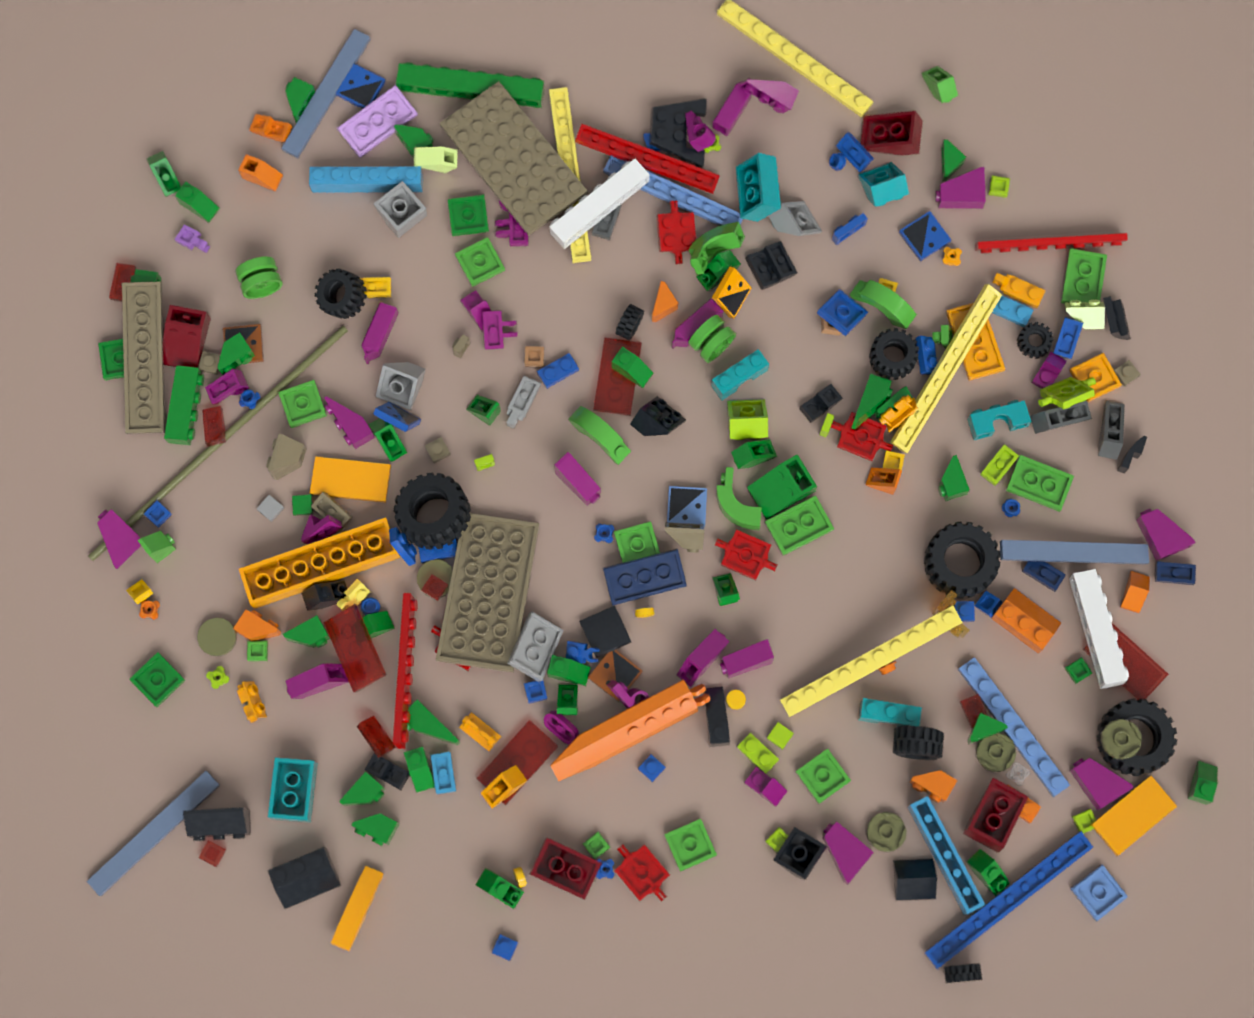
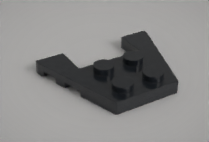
[649,99,707,168]

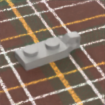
[507,376,541,429]

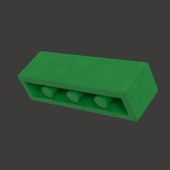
[164,366,204,446]

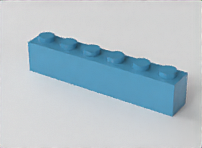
[309,166,423,193]
[907,796,985,915]

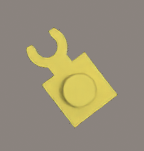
[336,579,370,614]

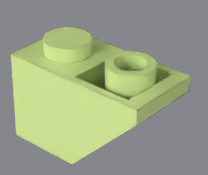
[414,146,457,173]
[1065,299,1105,329]

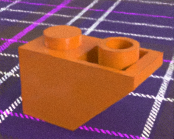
[238,154,283,192]
[233,609,281,641]
[909,770,958,803]

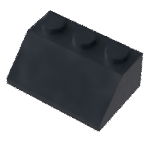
[183,807,251,841]
[267,847,341,909]

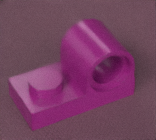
[686,111,716,152]
[205,369,249,404]
[607,680,649,709]

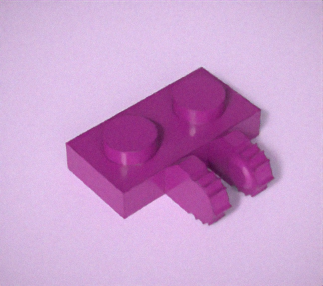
[495,213,529,247]
[482,311,517,350]

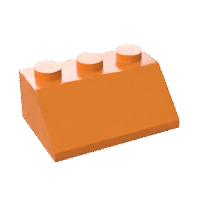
[991,588,1061,654]

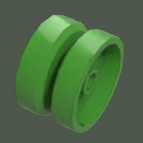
[235,256,283,299]
[688,315,736,363]

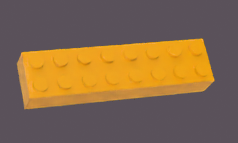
[239,517,401,609]

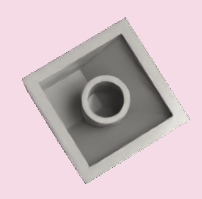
[769,201,822,236]
[376,362,426,410]

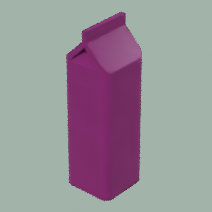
[712,78,751,136]
[672,298,723,349]
[361,302,399,364]

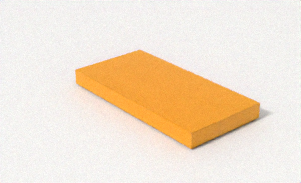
[946,303,1006,381]
[310,457,391,503]
[1091,776,1177,856]

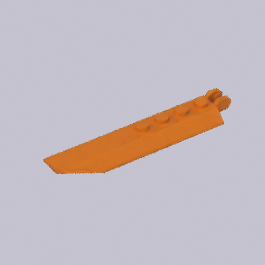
[550,679,710,781]

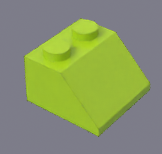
[727,399,768,440]

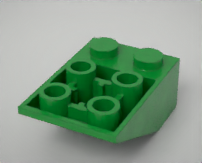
[747,454,817,520]

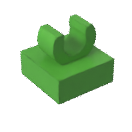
[932,325,952,349]

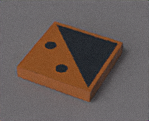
[223,324,264,363]
[588,650,643,702]

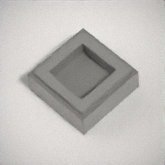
[257,495,284,522]

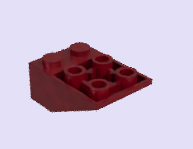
[163,305,211,368]

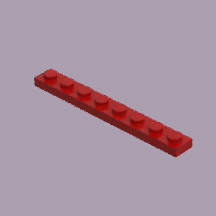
[575,124,720,194]
[975,233,1128,254]
[393,593,418,749]

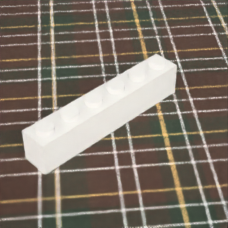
[549,159,649,249]
[1069,569,1129,689]

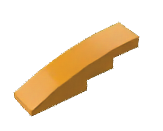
[331,866,384,951]

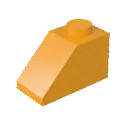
[481,765,527,809]

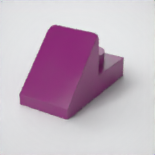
[461,290,492,331]
[1031,352,1067,389]
[301,515,342,545]
[744,767,787,807]

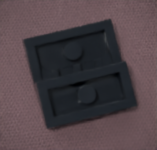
[745,241,797,290]
[1103,296,1131,340]
[579,605,631,658]

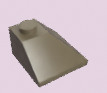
[665,522,704,553]

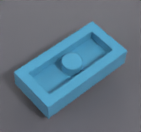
[992,295,1034,327]
[431,752,456,795]

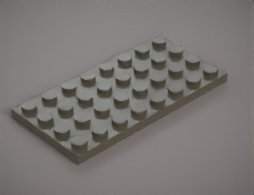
[440,82,588,236]
[436,513,539,673]

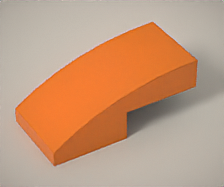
[249,114,292,143]

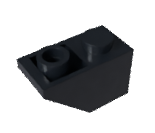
[302,581,347,611]

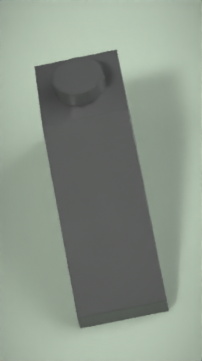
[1030,401,1092,434]
[1098,401,1125,460]

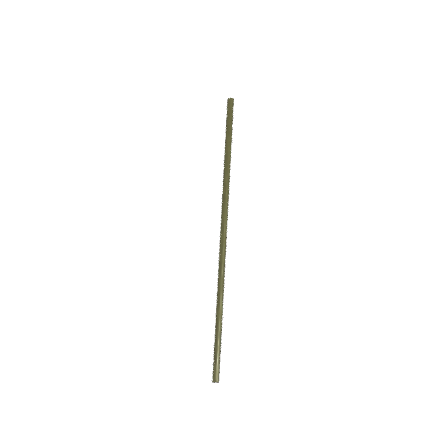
[88,326,348,561]

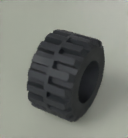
[314,268,367,319]
[869,328,919,380]
[893,726,944,760]

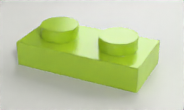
[980,445,1019,486]
[737,733,779,774]

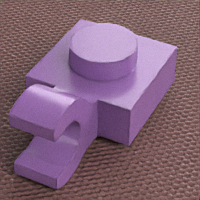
[174,224,210,253]

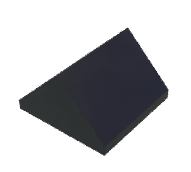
[773,827,827,880]
[893,859,937,901]

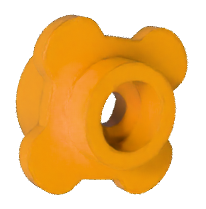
[942,247,962,266]

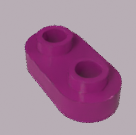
[543,710,579,744]

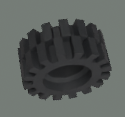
[615,304,644,341]
[1017,322,1054,359]
[944,963,982,983]

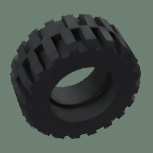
[394,472,471,550]
[924,521,1001,599]
[1096,698,1177,776]

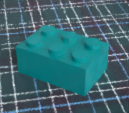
[736,153,781,222]
[268,758,318,823]

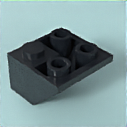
[630,396,686,436]

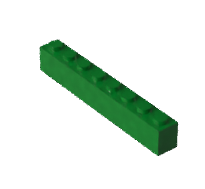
[396,62,545,108]

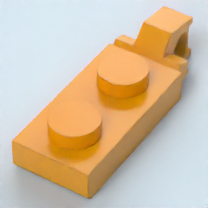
[992,273,1046,308]

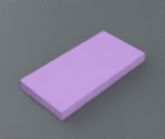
[337,85,418,158]

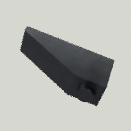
[704,687,730,747]

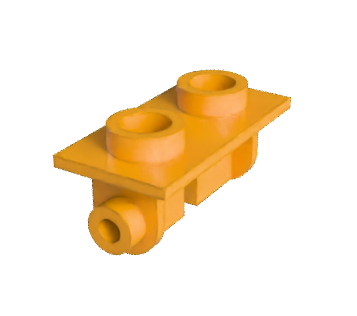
[879,395,918,432]
[237,681,267,723]
[459,712,502,751]

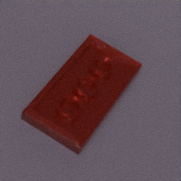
[593,337,642,416]
[324,605,386,693]
[1083,622,1169,700]
[477,720,559,805]

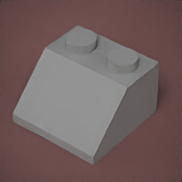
[374,181,427,238]

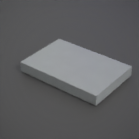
[507,612,564,682]

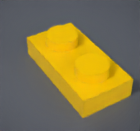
[360,277,391,298]

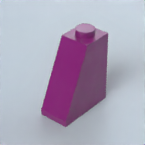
[935,167,986,209]
[554,452,601,506]
[97,509,141,569]
[1136,509,1196,562]
[676,629,730,687]
[720,639,774,679]
[285,663,349,699]
[1070,758,1133,810]
[822,821,874,884]

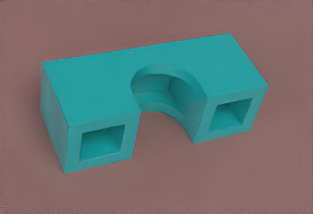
[711,349,769,401]
[967,400,1031,441]
[858,698,922,727]

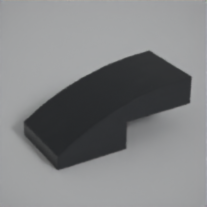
[799,384,843,423]
[1117,436,1147,474]
[364,753,410,791]

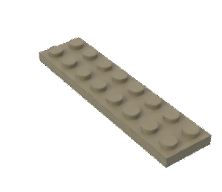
[122,282,165,434]

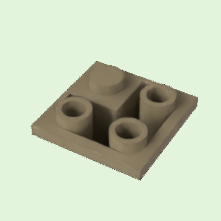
[266,434,307,480]

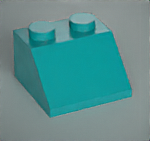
[858,162,909,207]

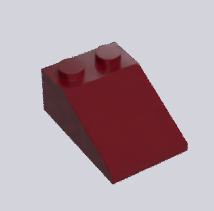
[860,110,923,156]
[963,777,1028,853]
[529,838,601,900]

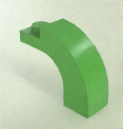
[689,222,745,275]
[850,280,917,329]
[568,406,631,465]
[716,467,762,530]

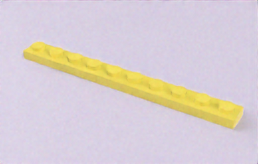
[717,0,873,118]
[549,87,591,263]
[890,284,1002,453]
[780,606,963,717]

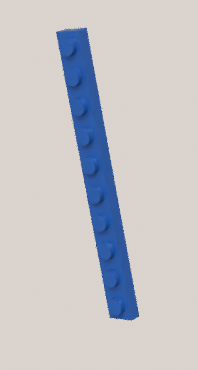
[924,831,1093,969]

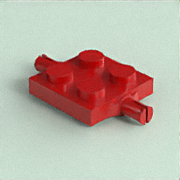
[656,201,696,265]
[831,412,893,461]
[715,529,778,581]
[614,844,670,902]

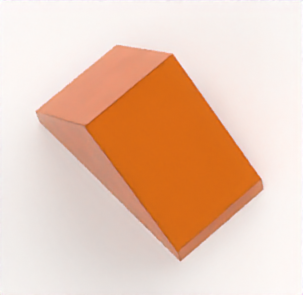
[652,281,678,322]
[865,467,902,495]
[1120,571,1150,613]

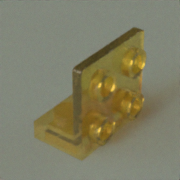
[932,590,970,638]

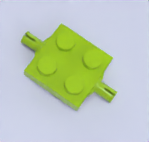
[1038,377,1096,409]

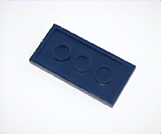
[603,549,687,606]

